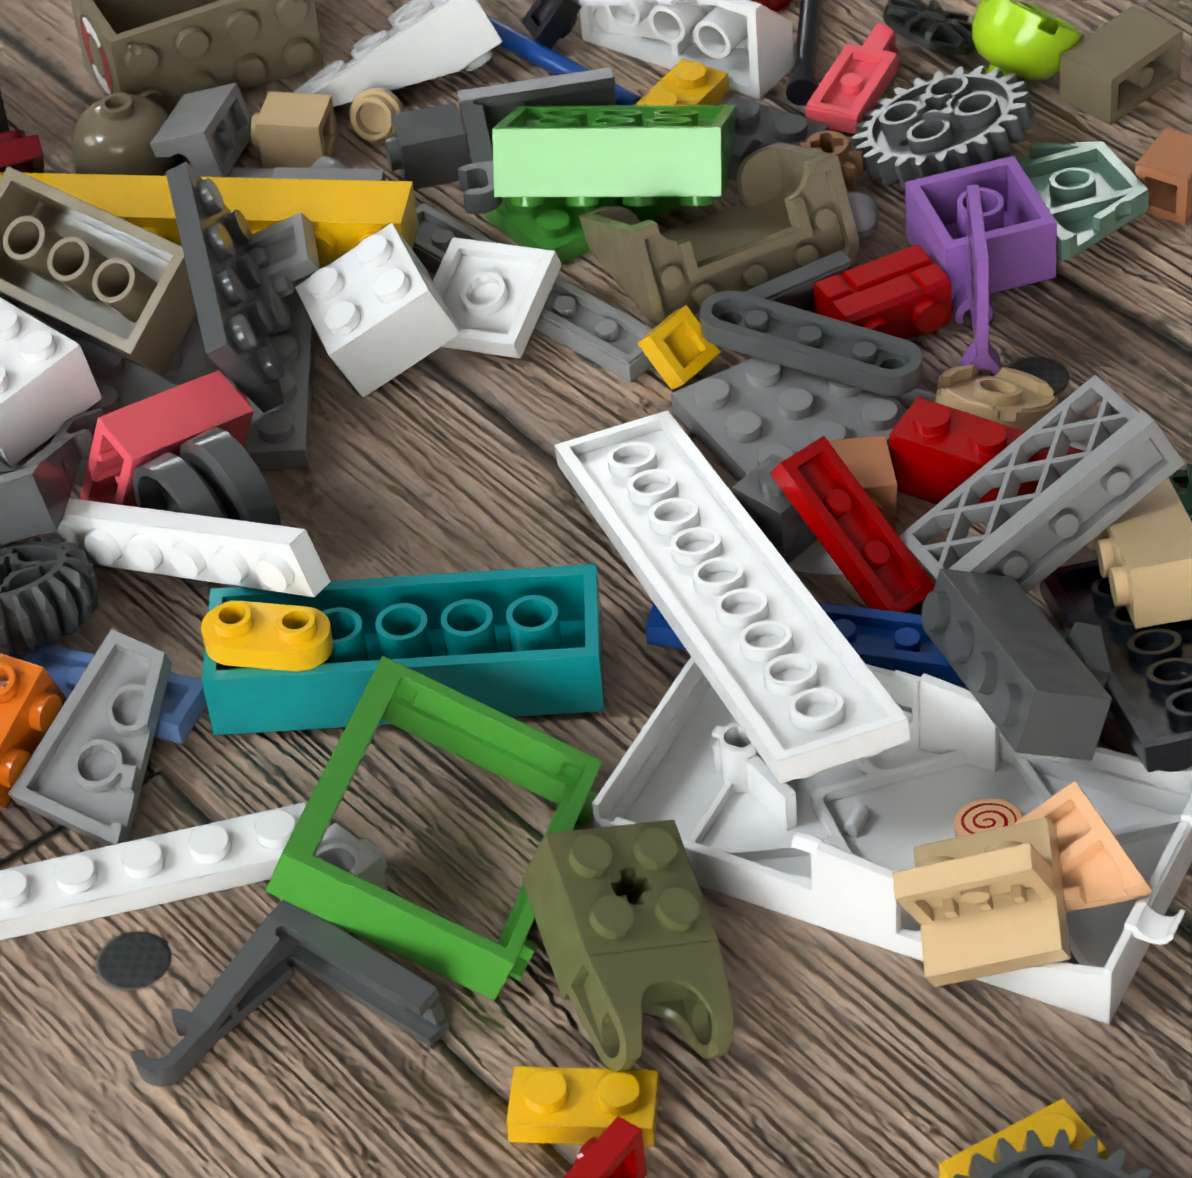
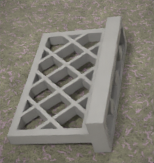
[899,375,1185,594]

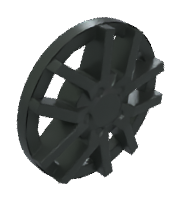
[883,0,976,55]

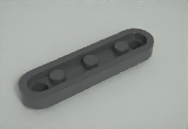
[700,291,923,397]

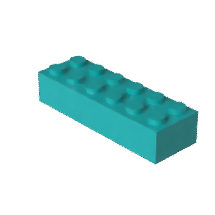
[202,564,604,735]

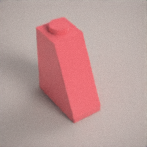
[80,370,254,507]

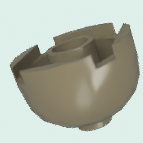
[71,93,183,176]

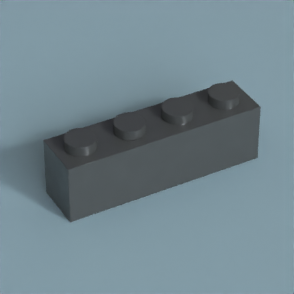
[922,568,1112,760]

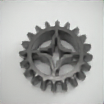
[0,537,99,657]

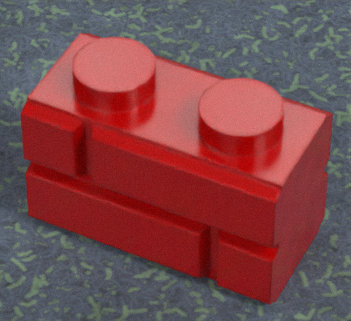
[813,244,951,339]

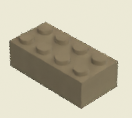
[0,166,197,377]

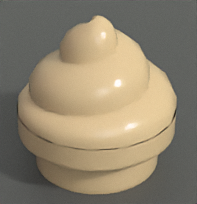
[350,87,404,143]

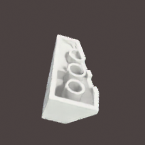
[293,0,503,107]
[579,0,794,100]

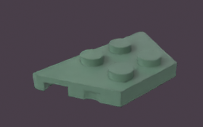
[992,141,1149,261]

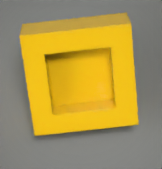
[637,305,721,390]

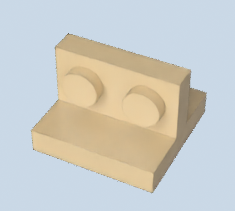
[893,817,1071,987]

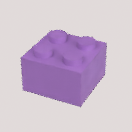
[905,156,1057,303]

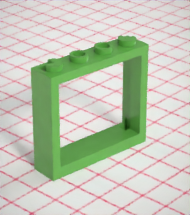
[265,655,603,1000]

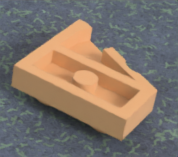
[1012,781,1153,912]

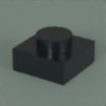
[521,0,582,49]

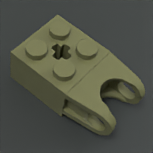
[522,819,734,1071]

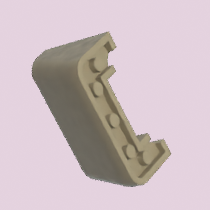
[579,142,859,326]

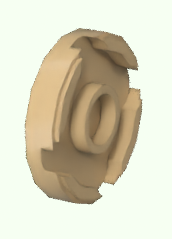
[935,365,1058,432]

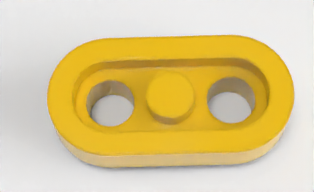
[201,601,334,672]

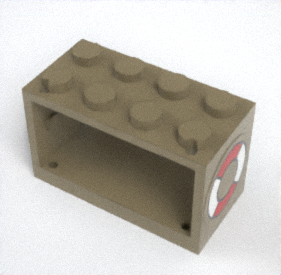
[71,0,324,115]

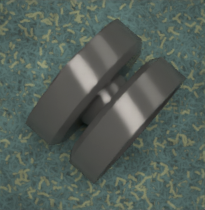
[132,426,281,588]

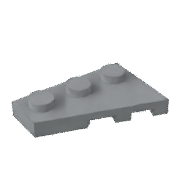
[8,629,172,846]

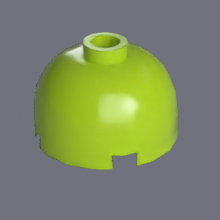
[972,0,1085,82]

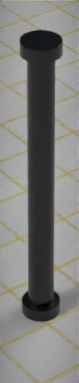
[786,0,822,106]

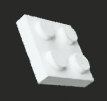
[433,237,562,359]

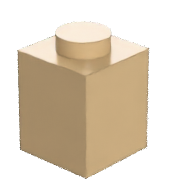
[250,91,338,168]

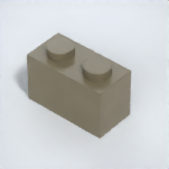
[1059,6,1183,125]

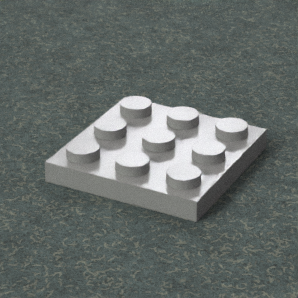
[671,357,907,482]

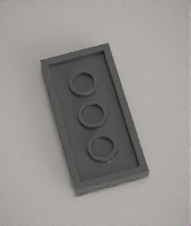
[166,162,285,413]

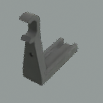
[457,67,616,214]
[0,409,104,545]
[130,900,450,1087]

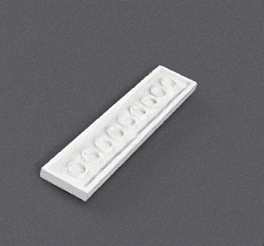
[554,410,911,784]

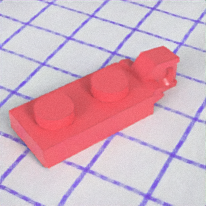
[805,23,900,135]

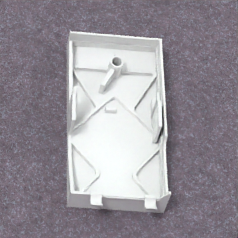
[592,657,1192,1024]

